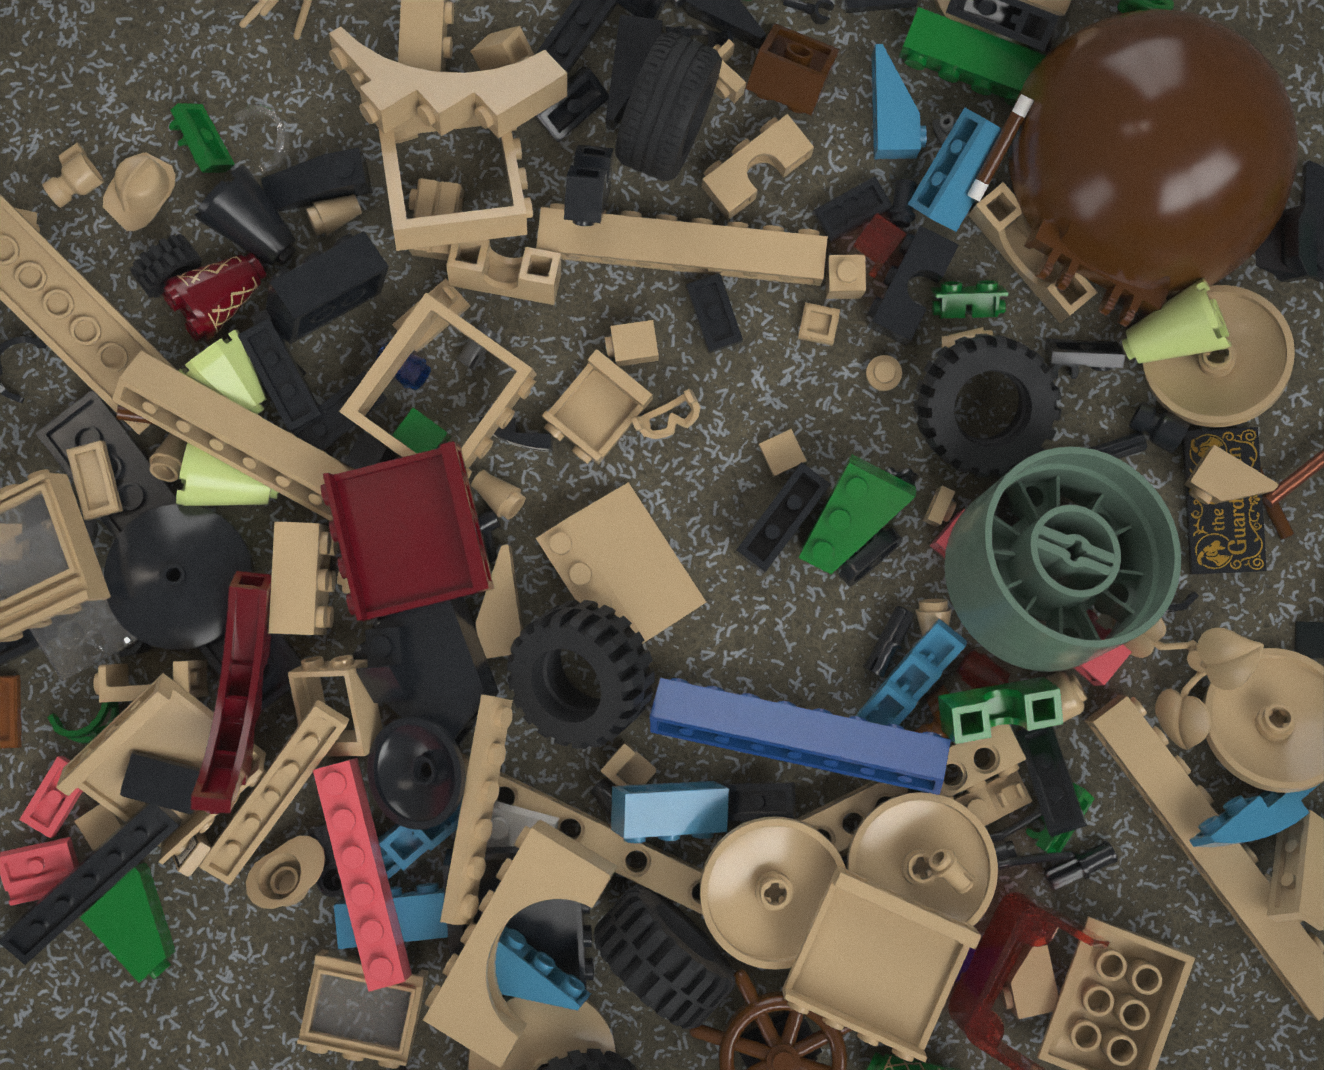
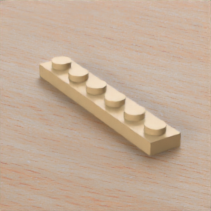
[440,694,513,925]
[199,699,349,885]

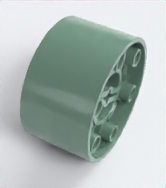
[945,447,1181,672]

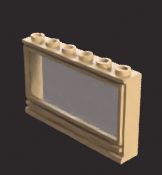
[0,469,111,642]

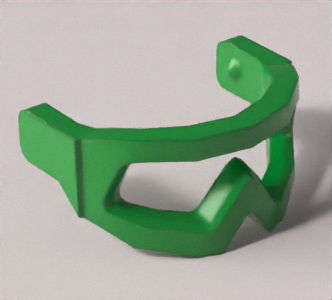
[48,702,119,744]

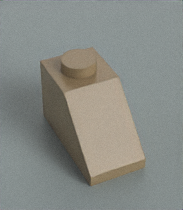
[1184,445,1279,505]
[1000,931,1059,1019]

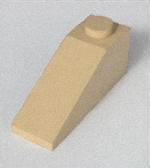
[475,545,523,659]

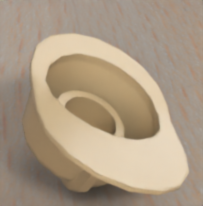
[103,153,176,231]
[246,836,325,909]

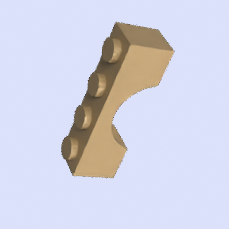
[968,182,1098,323]

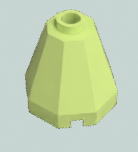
[178,330,267,414]

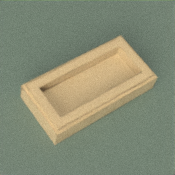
[66,440,123,520]

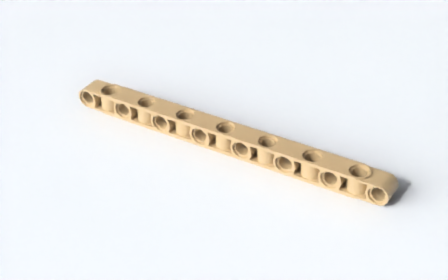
[429,753,703,915]

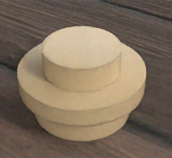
[866,355,902,391]

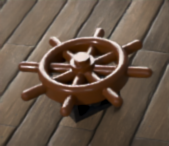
[689,969,852,1070]

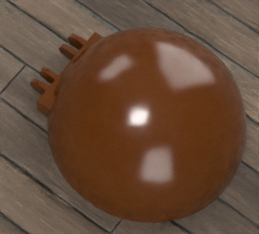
[1008,9,1298,327]

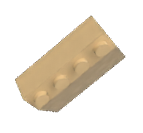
[536,482,706,644]
[1037,916,1195,1070]

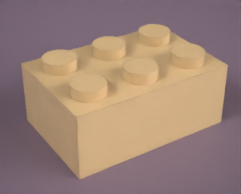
[269,522,338,635]

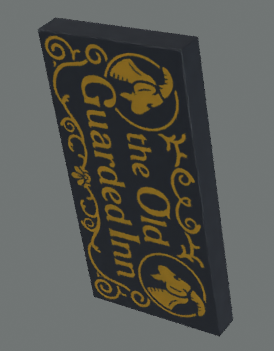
[1182,427,1267,575]

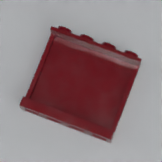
[321,441,495,621]

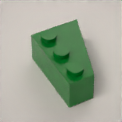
[799,454,916,574]

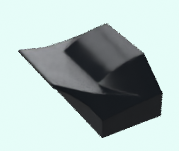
[1255,204,1317,282]

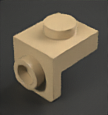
[713,39,746,104]

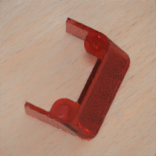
[948,892,1110,1070]

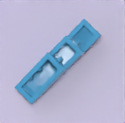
[855,619,967,725]
[378,777,466,879]

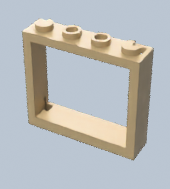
[378,114,533,251]
[339,293,537,479]

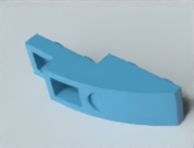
[1189,784,1320,847]

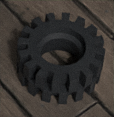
[130,234,202,298]

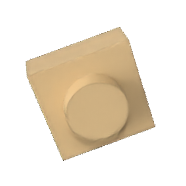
[923,486,957,527]

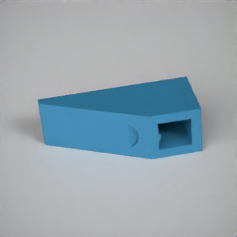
[495,926,591,1011]

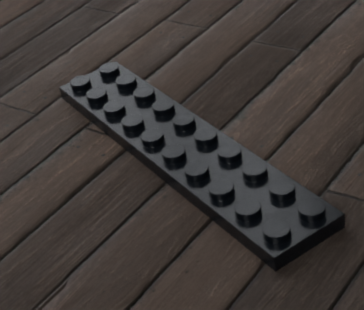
[36,390,303,715]

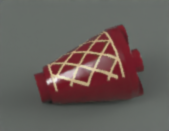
[162,253,267,342]

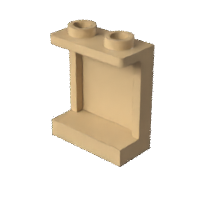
[542,349,653,465]
[94,660,208,703]

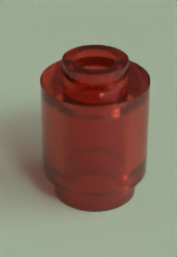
[956,649,1011,689]

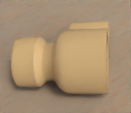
[42,143,104,208]

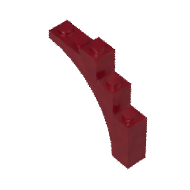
[191,571,272,814]

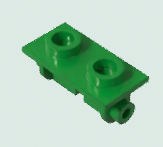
[931,280,1008,319]

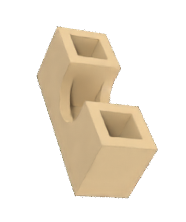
[702,114,814,220]
[446,240,561,305]

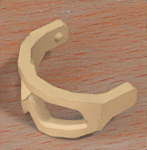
[631,389,701,439]

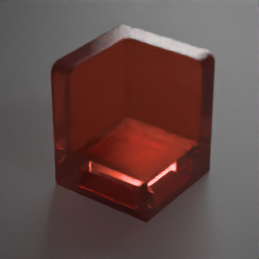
[854,213,906,278]

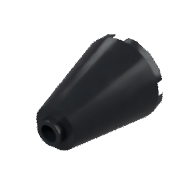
[194,165,296,265]

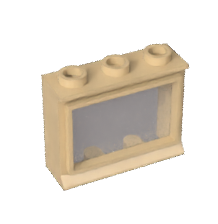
[297,949,428,1069]

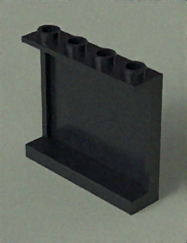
[443,846,594,990]

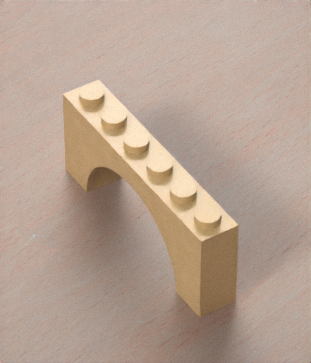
[423,819,618,1068]

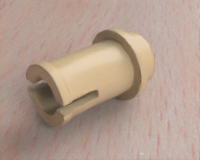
[929,849,975,894]

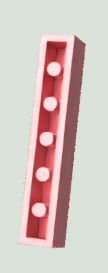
[313,758,412,992]

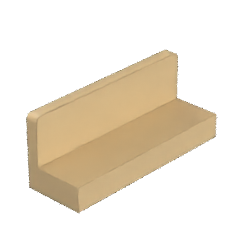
[1267,810,1324,931]

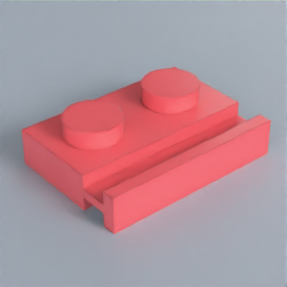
[0,837,79,906]

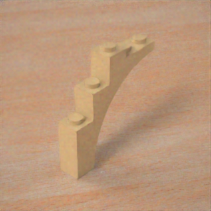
[329,27,567,139]

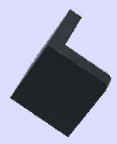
[340,431,394,469]

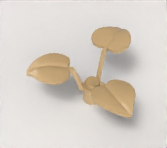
[1112,618,1264,750]

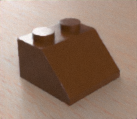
[745,23,840,115]

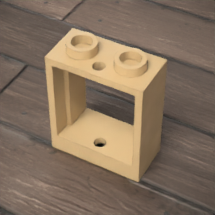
[288,655,383,756]

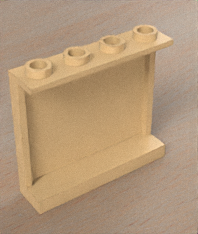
[56,673,266,865]
[782,865,982,1062]

